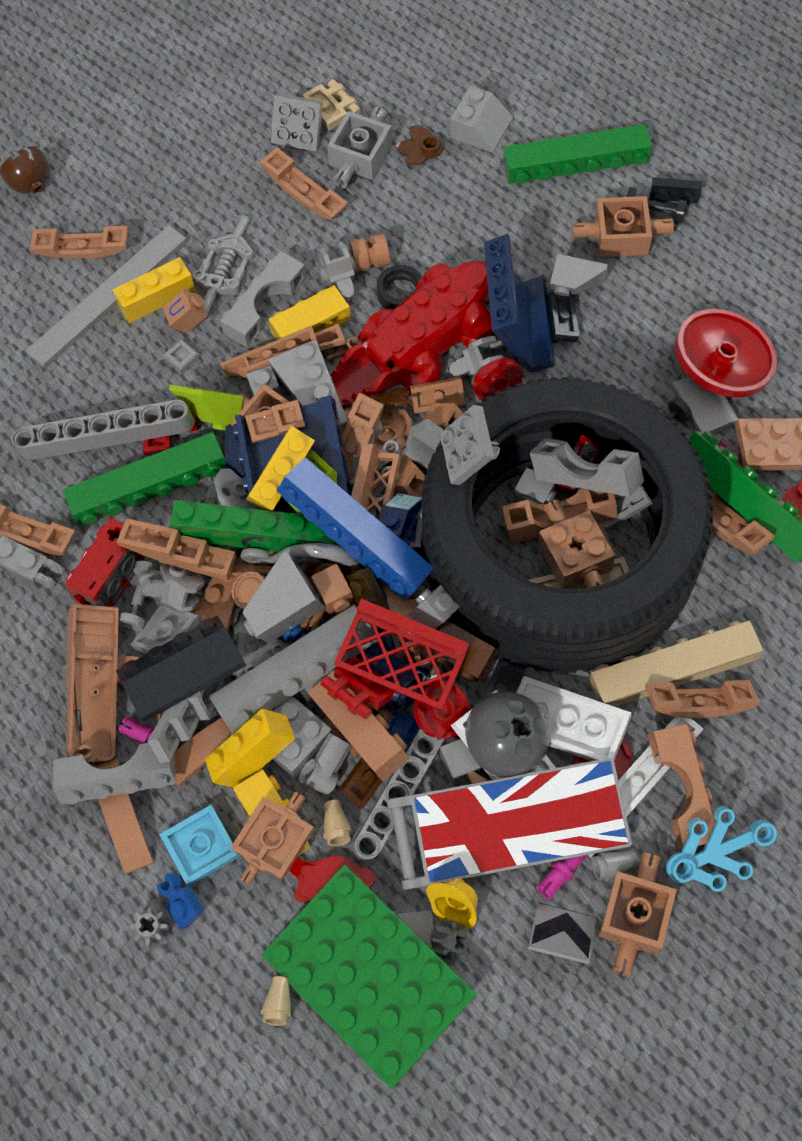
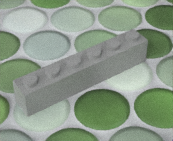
[209,605,378,734]

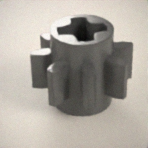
[430,919,468,960]

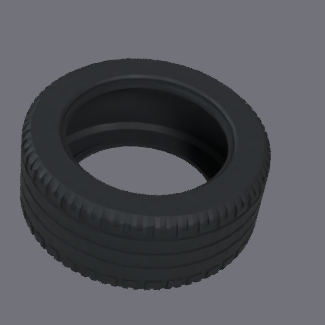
[421,377,714,673]

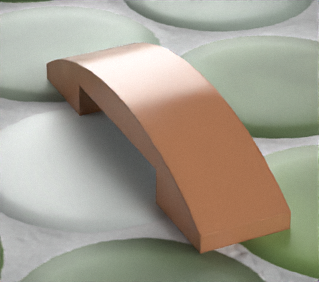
[260,147,348,221]
[30,226,129,259]
[342,393,384,480]
[709,488,774,554]
[0,504,77,555]
[645,680,760,718]
[174,718,233,787]
[94,758,154,874]

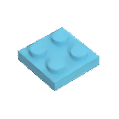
[159,805,240,886]

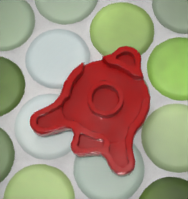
[289,856,375,903]

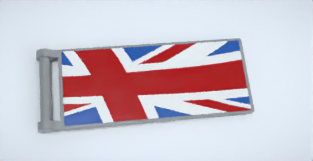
[386,758,632,890]

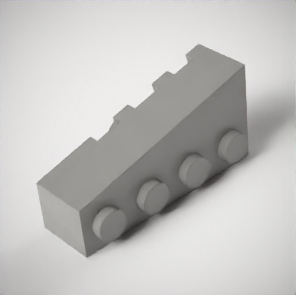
[268,340,348,434]

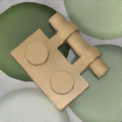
[302,79,362,131]

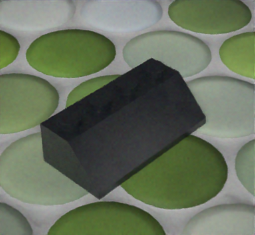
[116,616,246,723]

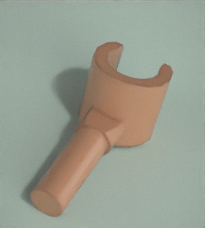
[325,337,358,361]

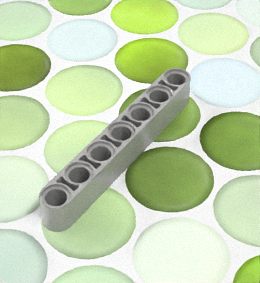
[11,400,195,460]
[350,684,467,862]

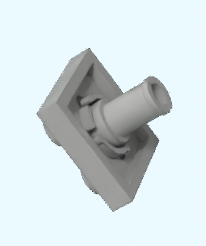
[271,93,323,152]
[440,405,500,485]

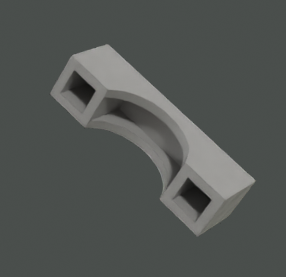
[220,251,307,348]
[530,438,644,497]
[53,743,176,805]

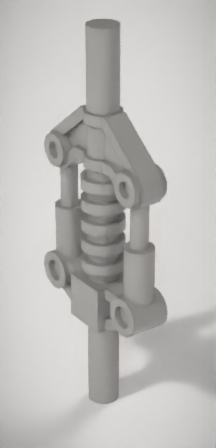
[193,215,254,315]

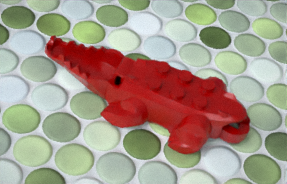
[331,260,495,408]

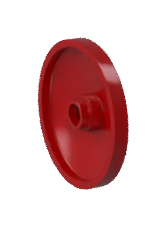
[675,309,777,398]

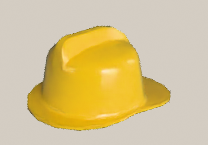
[426,878,478,930]

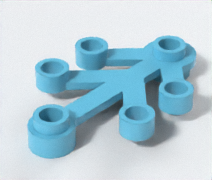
[666,806,777,892]

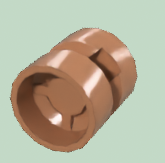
[349,233,390,273]

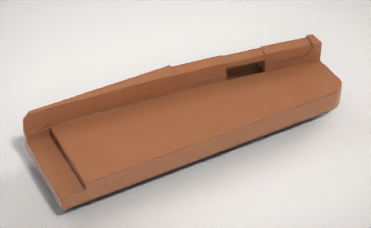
[66,604,119,763]

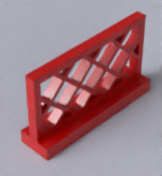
[334,599,469,711]

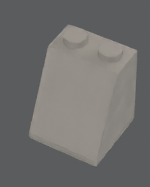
[242,551,325,643]

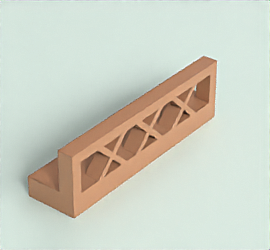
[351,443,402,526]

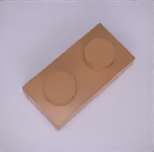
[409,377,465,413]

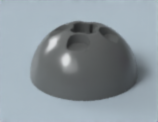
[465,691,550,778]

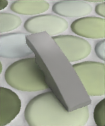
[147,678,226,763]

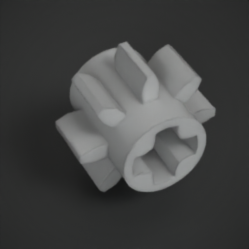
[129,907,170,948]

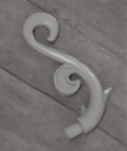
[241,543,360,568]

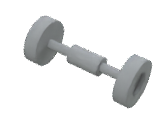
[118,561,160,632]

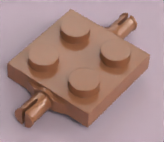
[230,792,314,886]

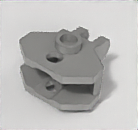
[317,242,357,302]
[449,336,510,379]
[205,469,249,508]
[137,564,204,612]

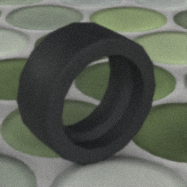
[377,265,422,309]

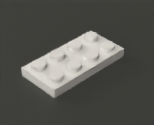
[517,676,632,761]

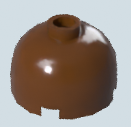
[0,146,50,193]

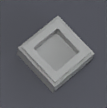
[163,339,200,373]

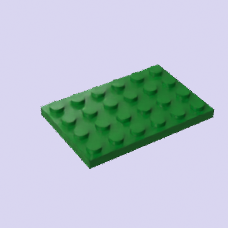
[262,864,478,1089]

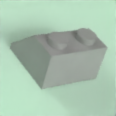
[450,85,513,153]

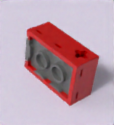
[65,517,147,607]

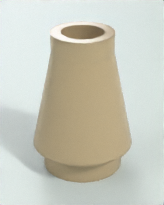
[323,800,352,846]
[261,976,291,1026]

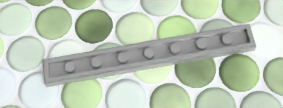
[25,225,187,369]

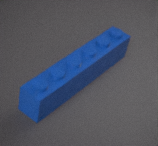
[277,457,433,602]

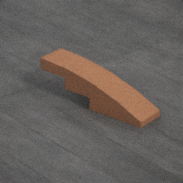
[117,518,237,580]

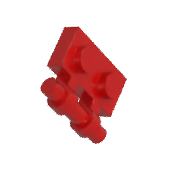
[320,655,397,719]

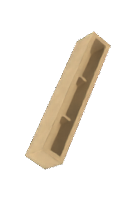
[589,620,764,707]

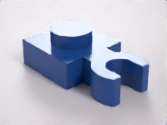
[157,872,205,930]

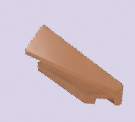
[220,324,347,378]

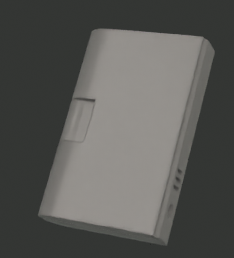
[671,376,739,435]

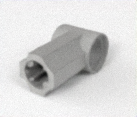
[299,733,352,795]

